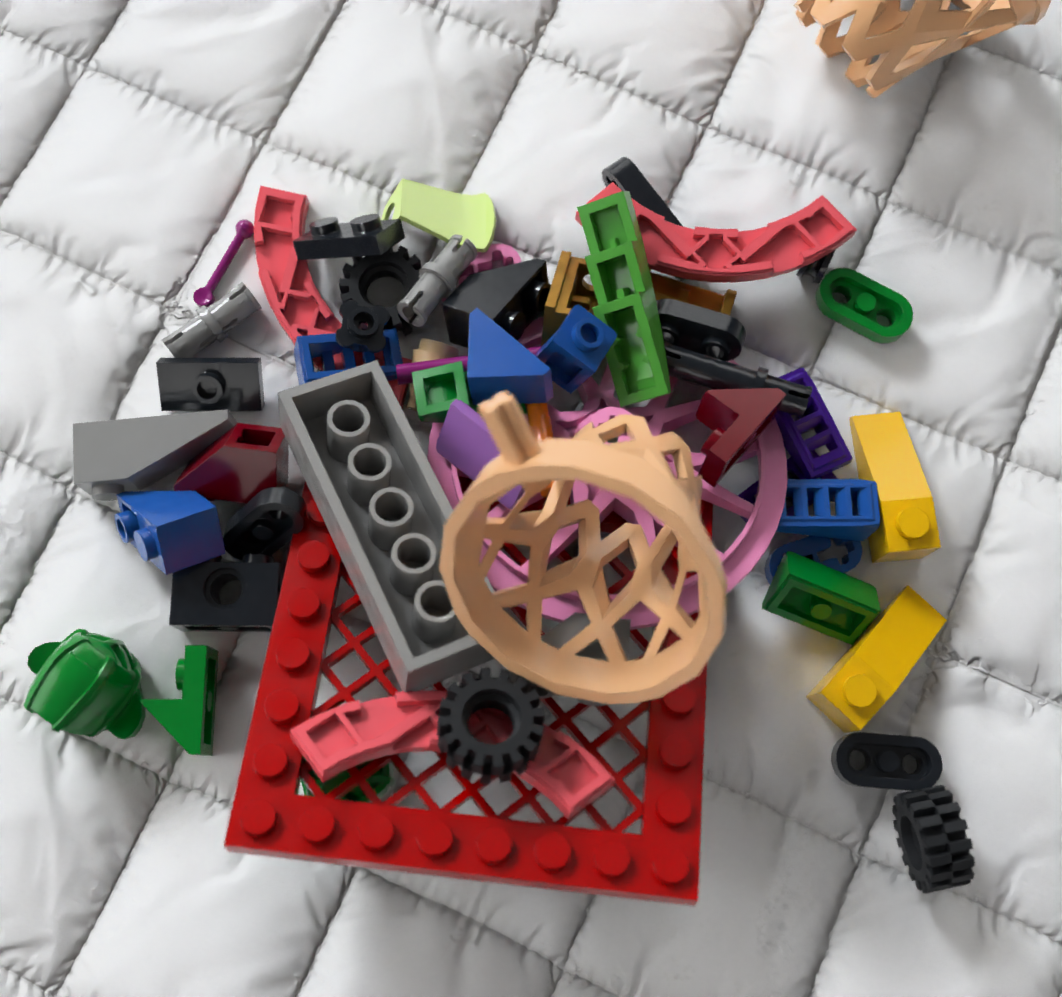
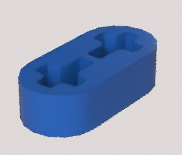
[764,536,863,584]

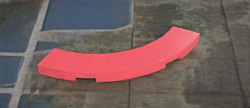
[575,182,857,282]
[254,186,412,409]
[290,690,615,819]

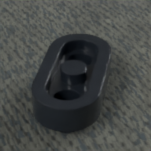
[656,299,746,361]
[223,487,307,560]
[831,732,943,791]

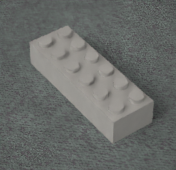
[278,360,503,692]

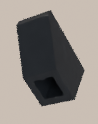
[442,258,551,348]

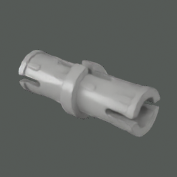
[397,234,478,327]
[162,282,261,358]

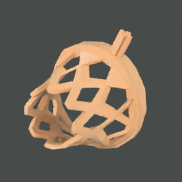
[794,0,1051,98]
[439,391,727,704]

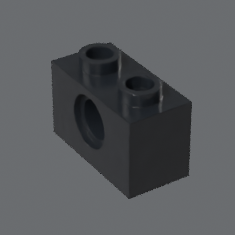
[169,554,285,632]

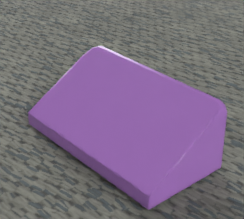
[436,399,525,510]

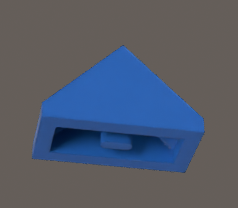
[467,308,554,405]

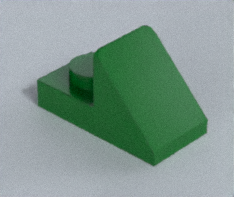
[140,645,219,756]

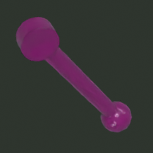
[193,219,254,308]

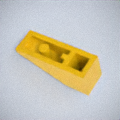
[849,412,941,563]
[806,585,947,733]

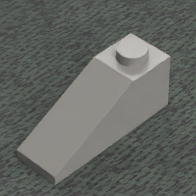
[73,409,238,501]

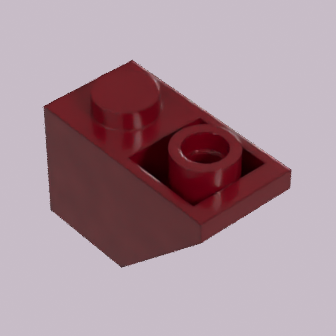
[174,423,289,504]

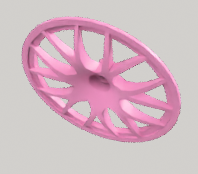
[427,317,788,630]

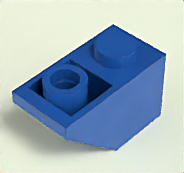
[115,491,226,575]

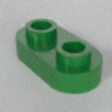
[816,268,913,344]

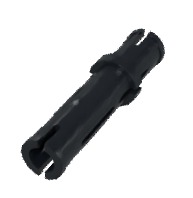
[664,341,813,419]

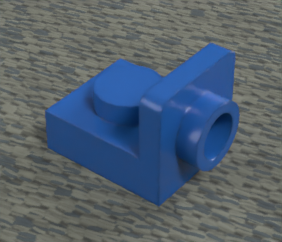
[535,305,617,394]

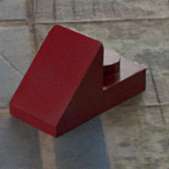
[696,388,786,488]

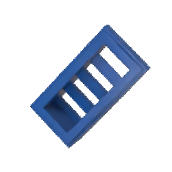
[294,328,403,385]
[776,479,880,541]

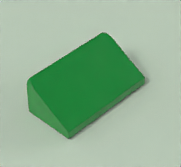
[762,551,881,645]

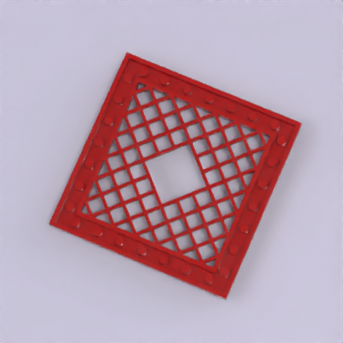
[223,476,713,906]

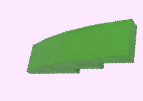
[577,191,671,407]

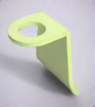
[381,178,496,252]

